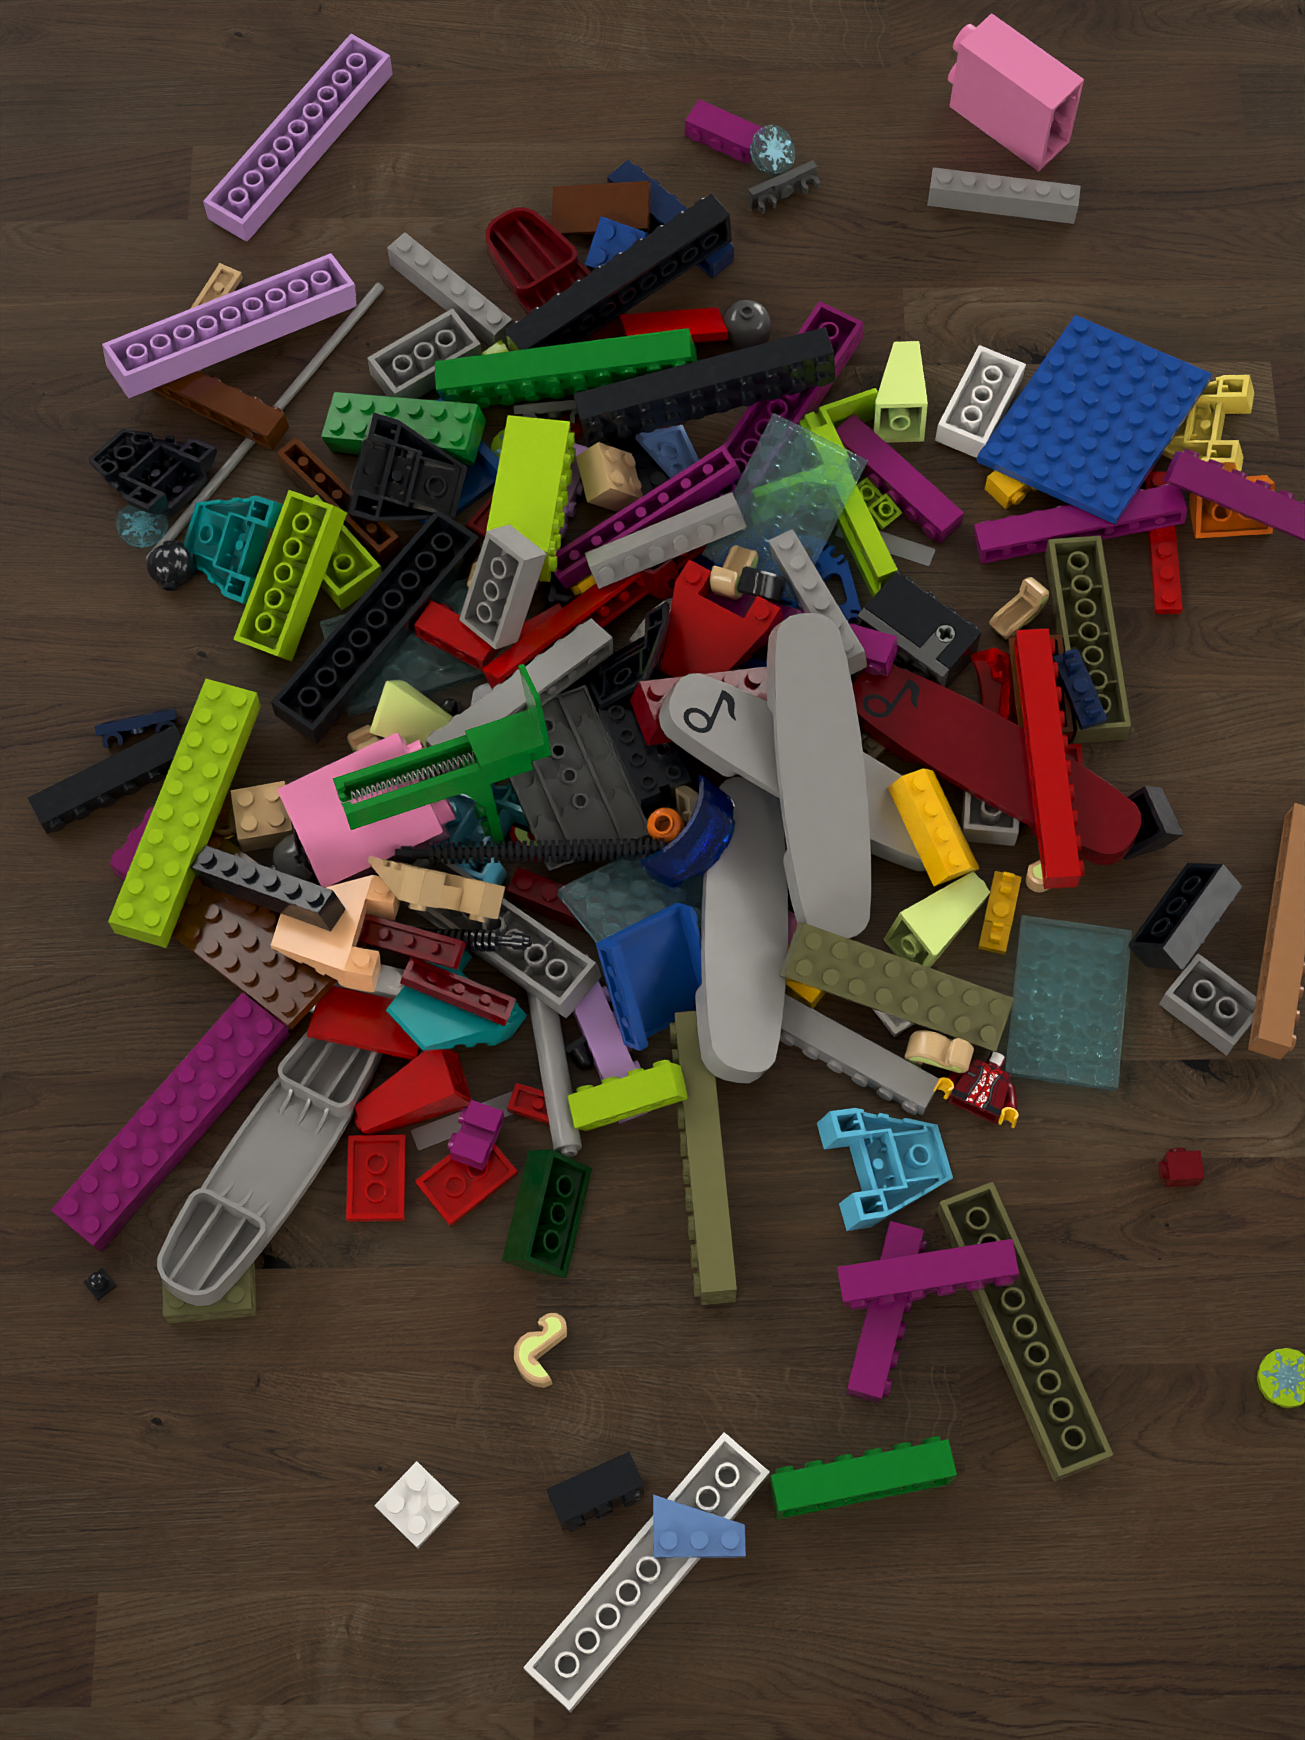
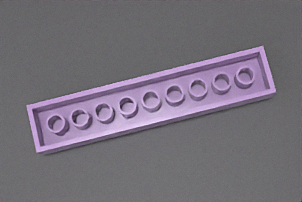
[203,34,393,242]
[102,253,357,398]

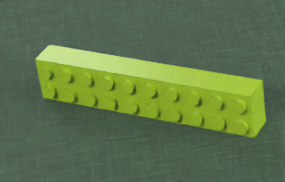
[108,679,261,948]

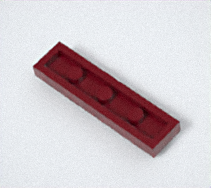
[358,914,466,970]
[400,956,516,1026]

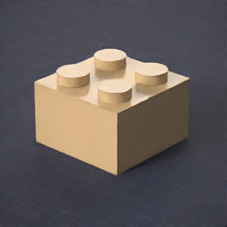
[576,442,643,512]
[230,781,295,852]

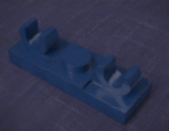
[1053,649,1107,730]
[94,707,178,748]

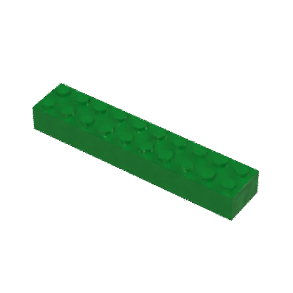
[435,328,697,409]

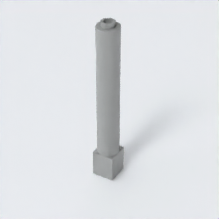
[526,990,582,1157]

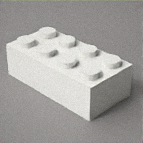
[935,345,1026,458]

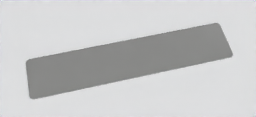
[835,526,935,566]
[411,1092,513,1150]

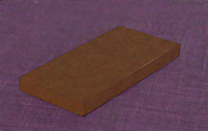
[551,181,651,236]

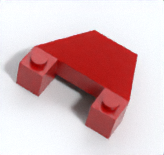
[661,560,784,678]

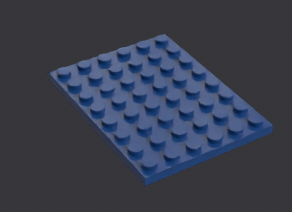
[977,315,1212,525]

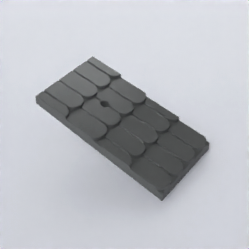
[508,685,649,871]

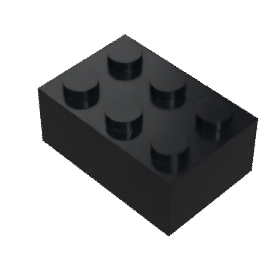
[546,1452,644,1533]

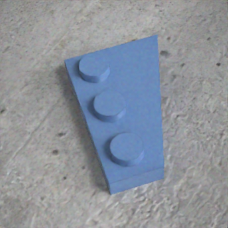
[635,425,699,479]
[653,1495,746,1558]

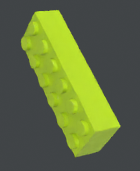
[233,490,347,661]

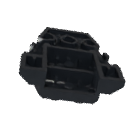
[88,429,217,517]

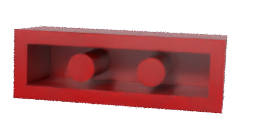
[414,600,500,672]

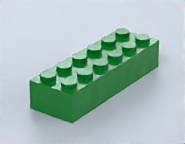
[321,392,486,465]
[769,1436,957,1520]

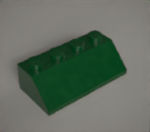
[502,1149,592,1278]

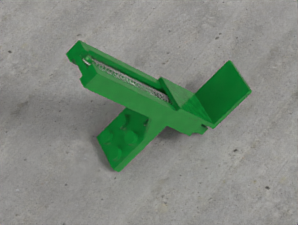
[332,664,551,845]

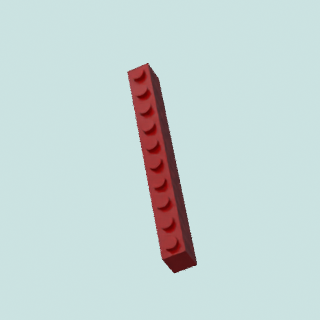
[482,544,708,689]
[1013,628,1084,889]

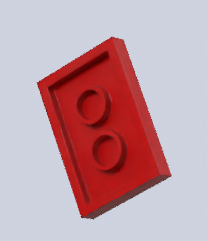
[346,1135,406,1222]
[415,1144,518,1227]

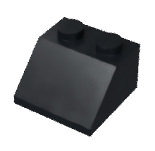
[1124,786,1184,860]

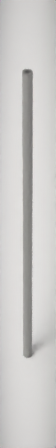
[146,283,384,560]

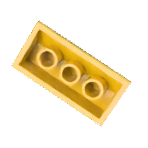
[888,768,980,886]

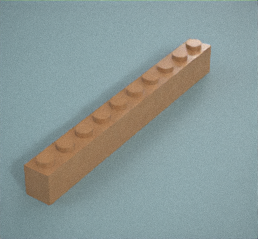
[1248,803,1305,1060]

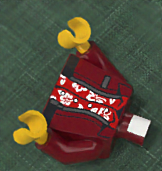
[933,1052,1019,1128]

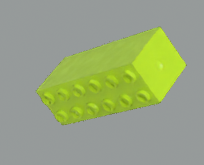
[486,415,576,582]

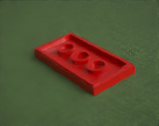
[619,307,728,343]
[307,986,421,1060]

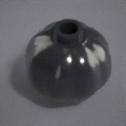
[146,541,197,591]

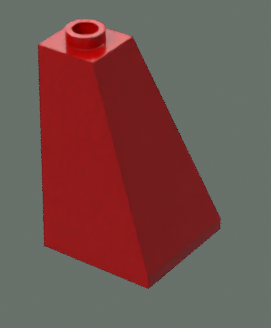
[355,1049,472,1135]

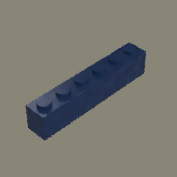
[607,160,734,279]

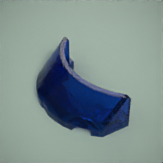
[640,775,736,888]

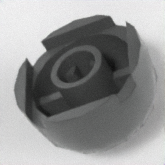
[723,299,771,350]
[271,832,318,884]

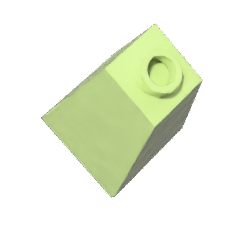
[873,341,928,443]
[369,680,453,748]
[883,871,990,968]

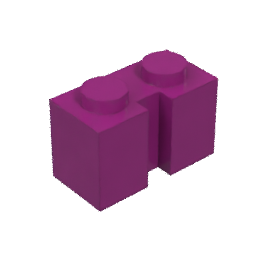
[448,1100,505,1171]

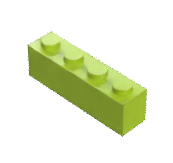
[567,1060,689,1131]

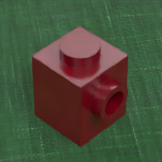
[640,559,679,601]
[1158,1147,1204,1187]

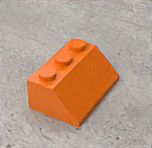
[1189,475,1275,538]

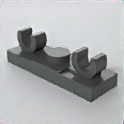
[748,160,820,214]
[514,400,578,423]

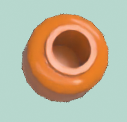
[647,807,686,843]

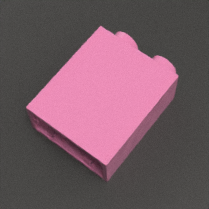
[948,13,1084,172]
[277,733,456,887]

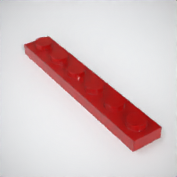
[1144,472,1182,614]

